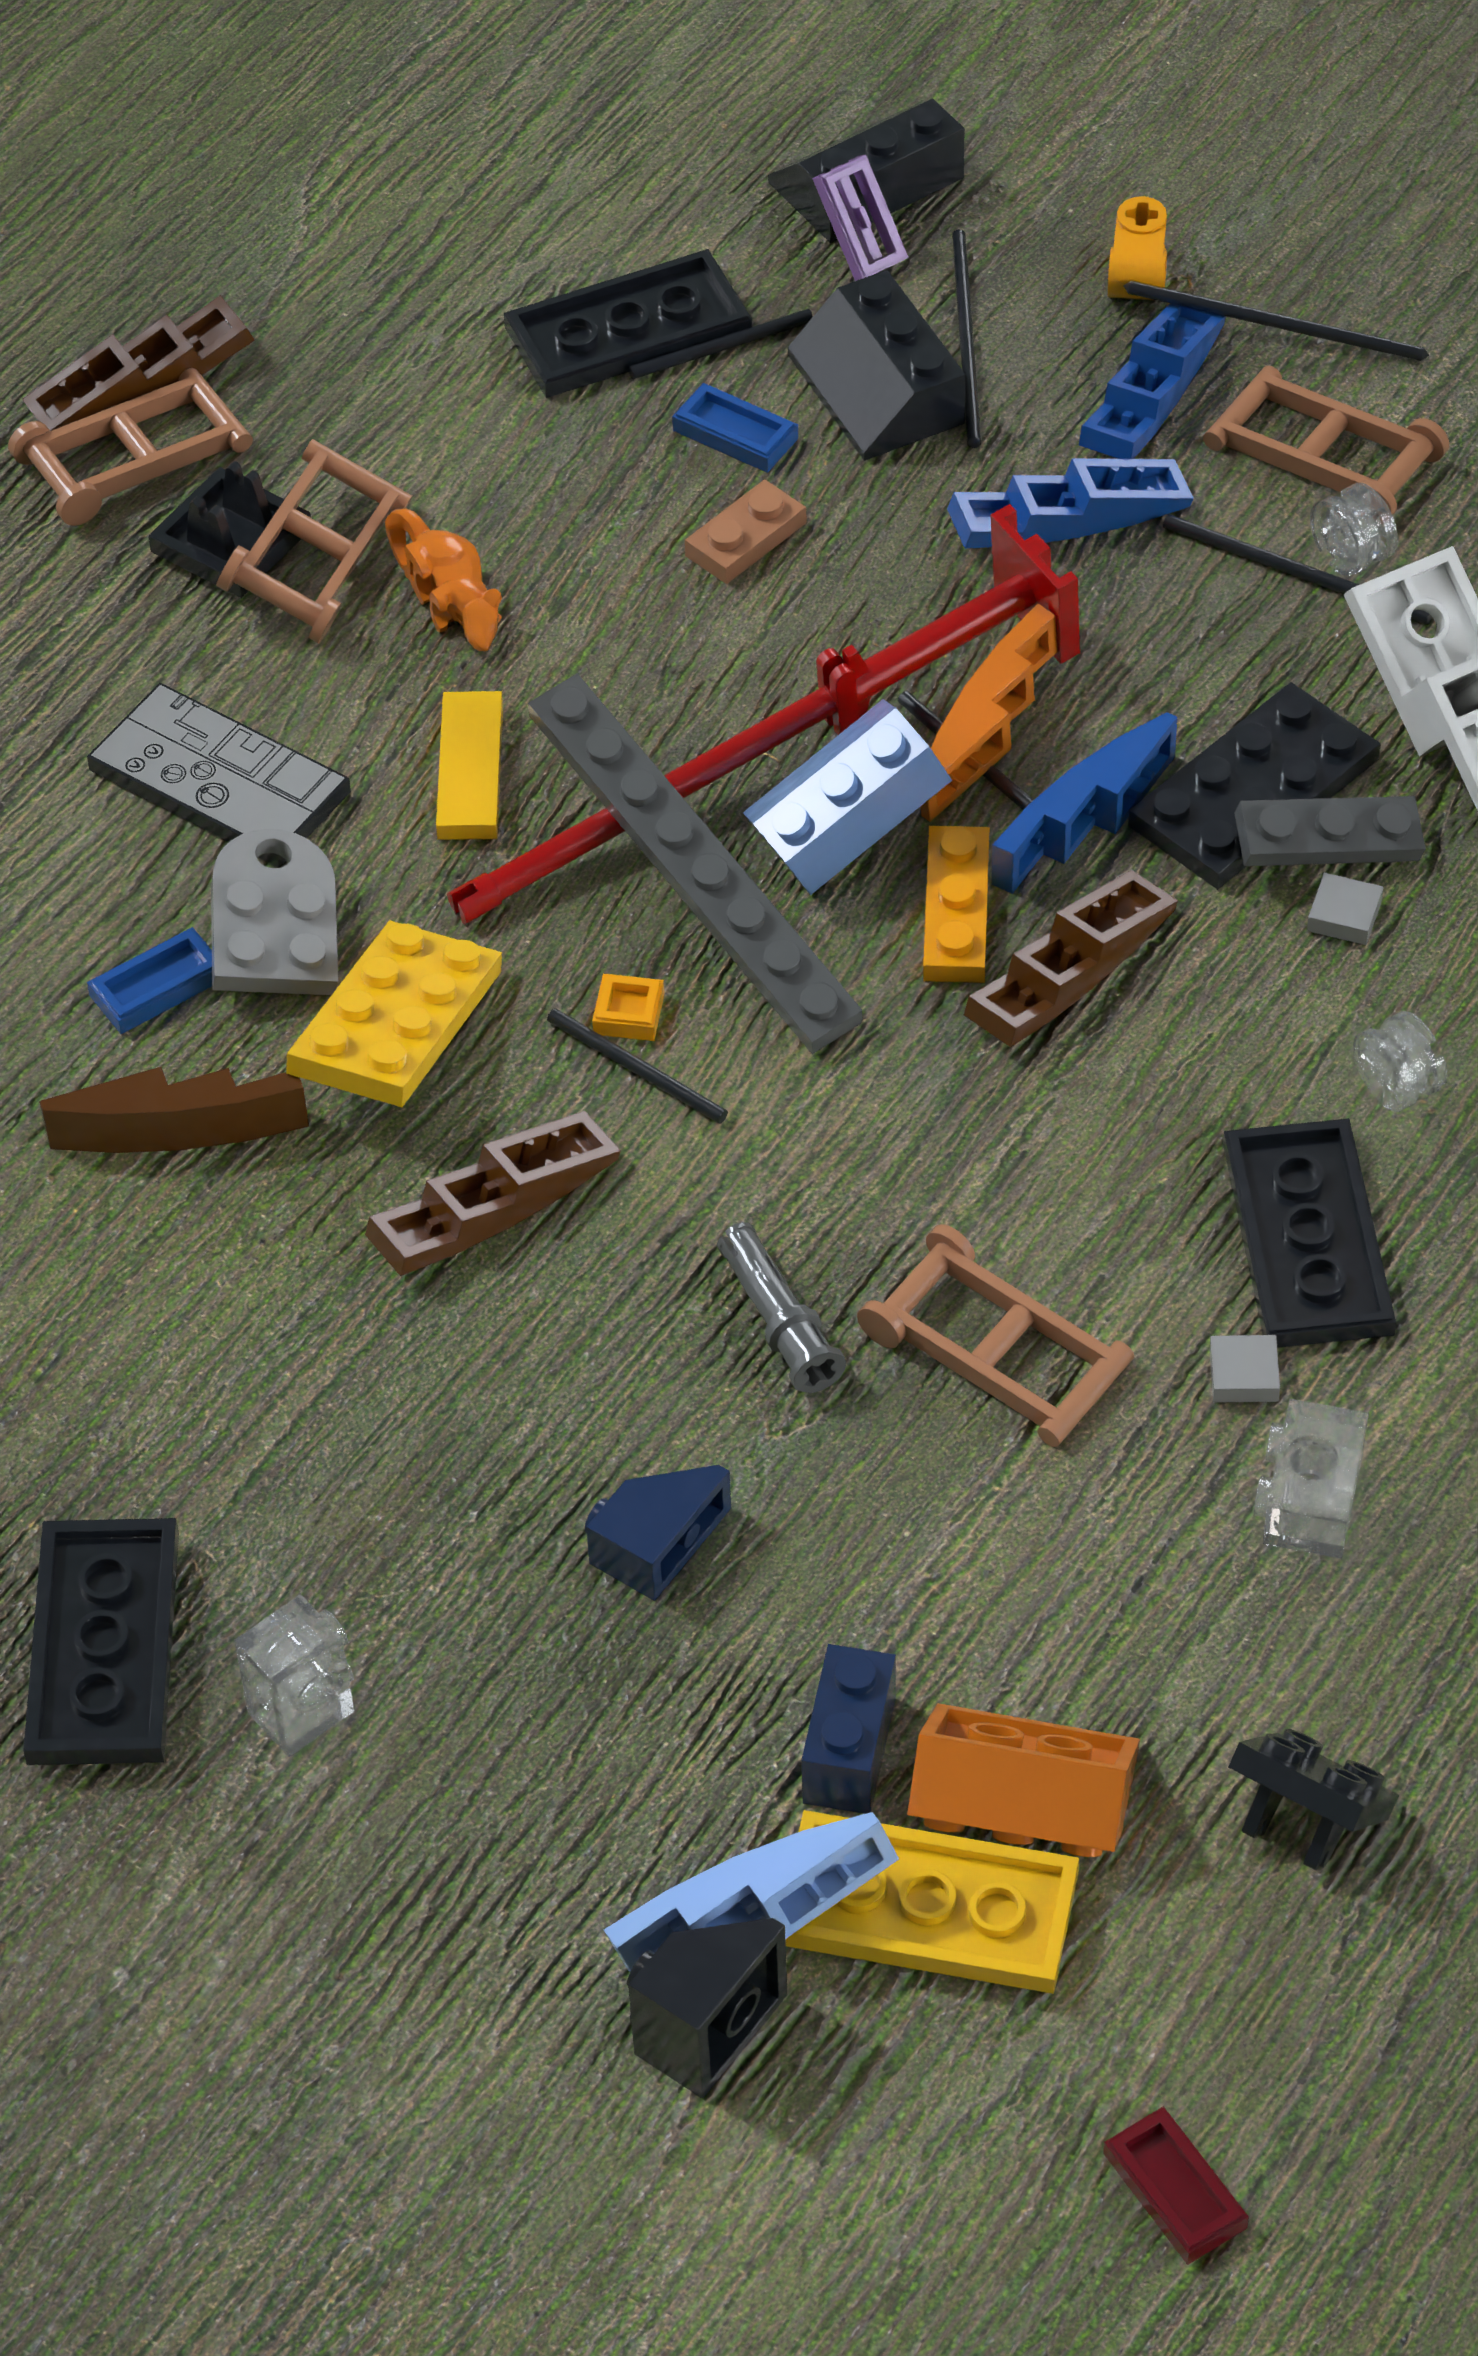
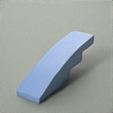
[604,1812,899,1972]

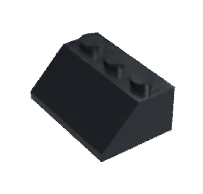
[768,98,965,243]
[788,270,966,461]

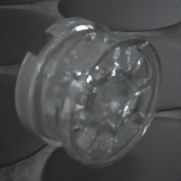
[1310,483,1398,577]
[1353,1011,1447,1112]

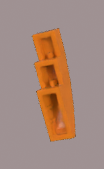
[920,604,1057,822]

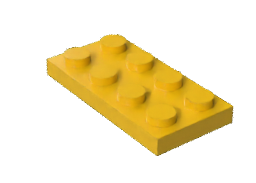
[286,920,502,1107]
[786,1810,1079,1994]

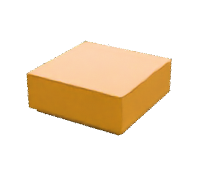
[592,973,665,1041]

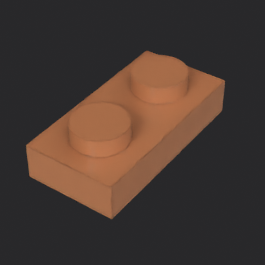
[685,479,807,584]

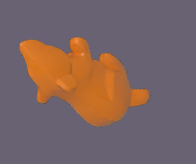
[385,508,502,651]

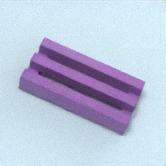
[812,155,909,281]

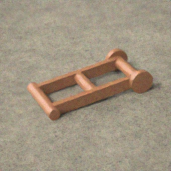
[1203,366,1449,524]
[8,368,253,526]
[216,439,412,644]
[857,1224,1134,1447]

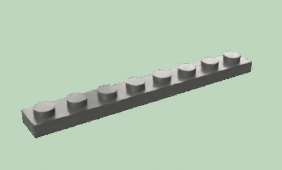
[528,673,863,1054]

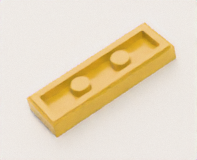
[436,691,503,840]

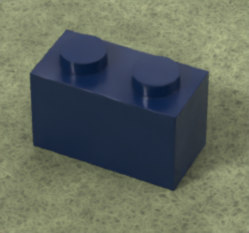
[801,1644,896,1814]

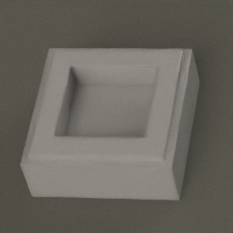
[1307,873,1384,945]
[1210,1335,1280,1403]

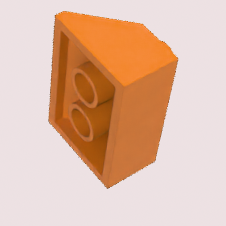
[907,1703,1140,1857]

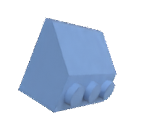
[743,699,952,895]

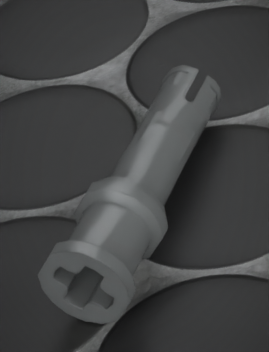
[717,1222,846,1394]

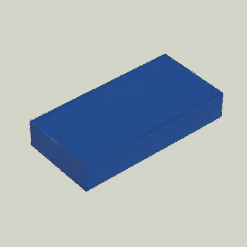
[672,383,798,473]
[87,927,212,1034]

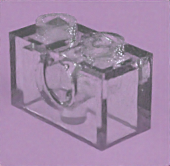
[1253,1399,1369,1559]
[234,1594,354,1757]

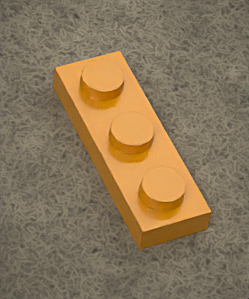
[923,826,990,983]

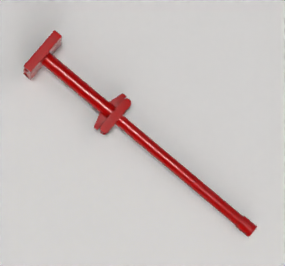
[447,504,1080,925]

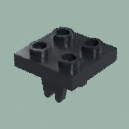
[148,461,311,598]
[1228,1729,1399,1870]

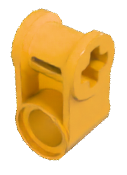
[1108,196,1167,300]

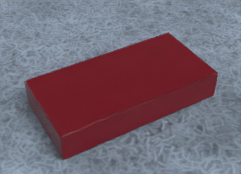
[1103,2106,1249,2265]

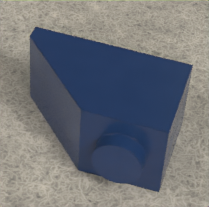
[585,1465,731,1601]

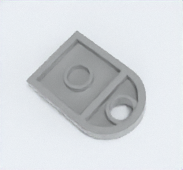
[211,829,338,995]

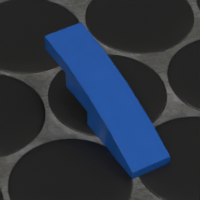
[1079,304,1226,459]
[947,458,1194,549]
[991,712,1177,894]

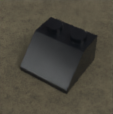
[627,1918,788,2099]

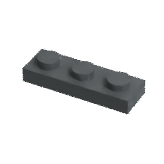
[1234,796,1426,866]

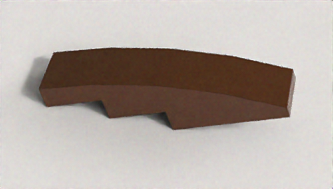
[22,295,255,431]
[964,870,1178,1047]
[39,1067,309,1153]
[365,1111,621,1276]

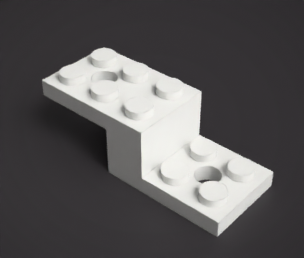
[1344,546,1478,811]

